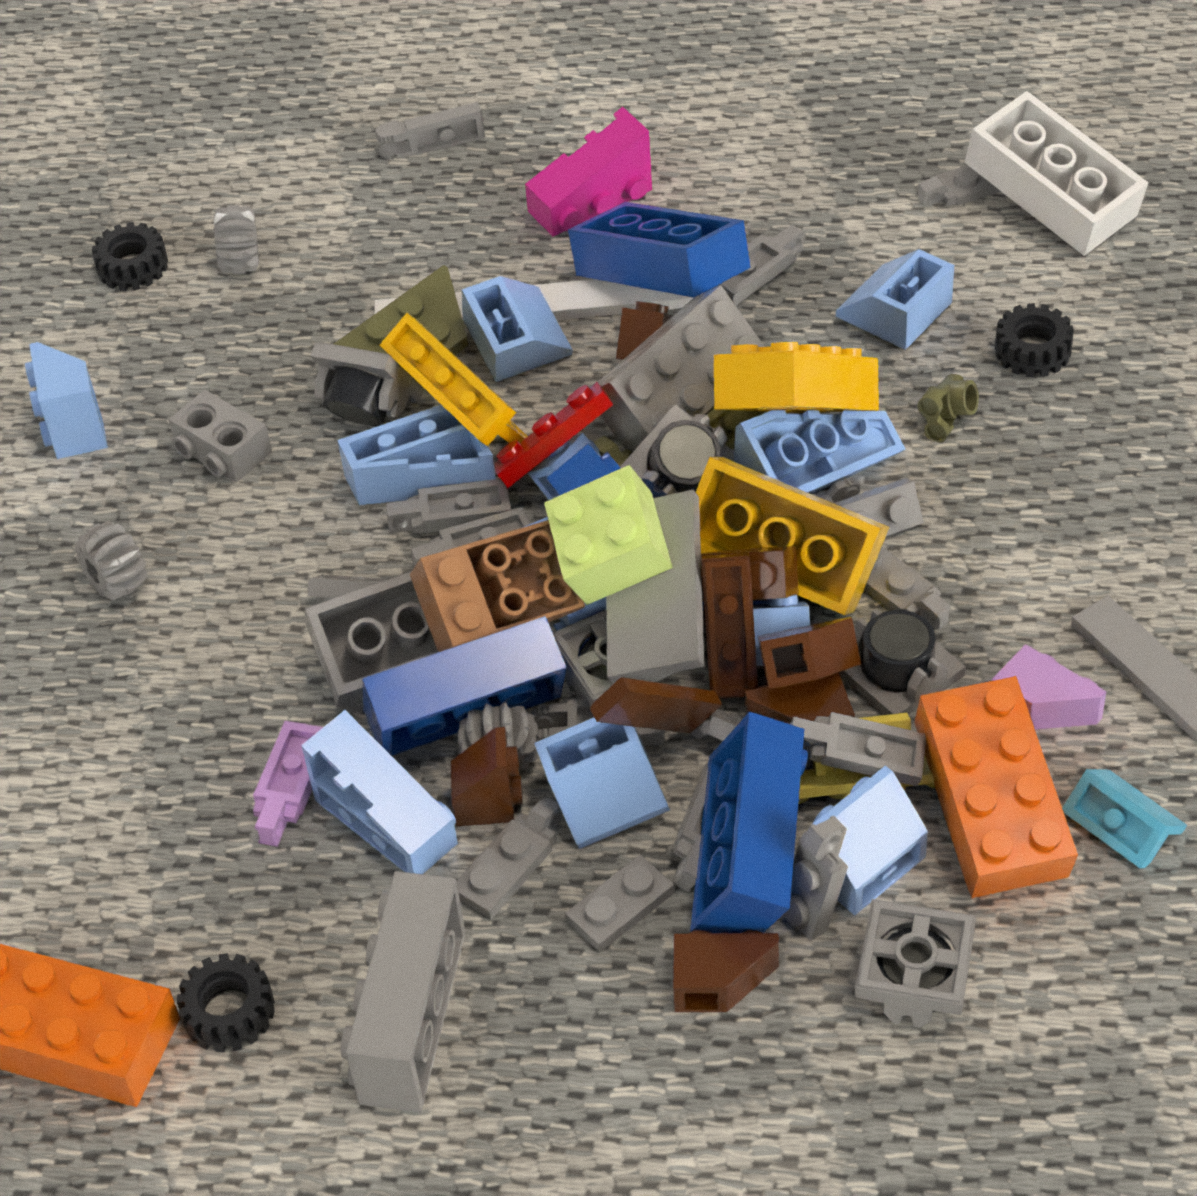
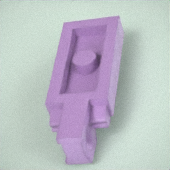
[253,721,323,847]

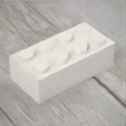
[964,91,1148,256]

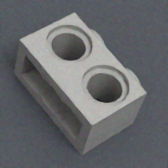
[168,389,272,483]

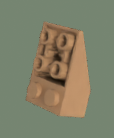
[410,520,585,652]

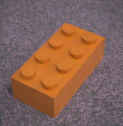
[914,676,1078,898]
[0,944,180,1107]

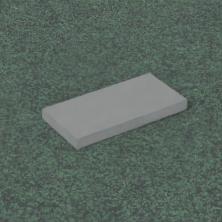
[606,490,704,684]

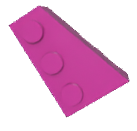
[525,107,652,237]

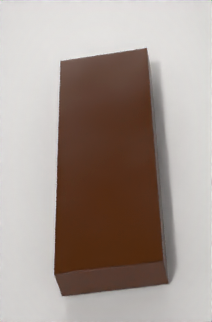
[701,552,758,699]
[590,677,722,734]

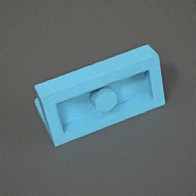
[1062,769,1187,868]

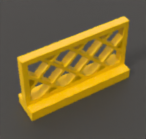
[379,313,528,446]

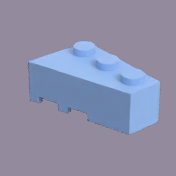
[337,405,496,505]
[301,710,458,874]

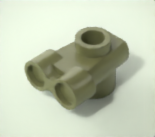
[917,374,979,443]

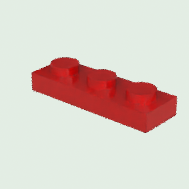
[494,382,614,488]

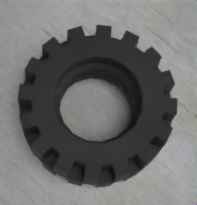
[92,222,168,291]
[995,303,1074,377]
[177,953,275,1053]

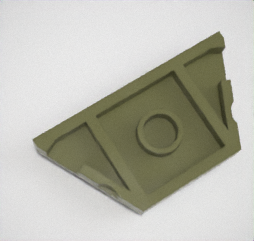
[334,265,469,382]

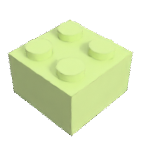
[544,465,673,605]

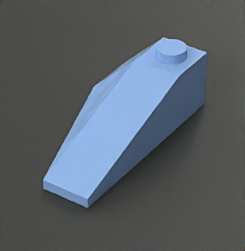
[734,410,906,495]

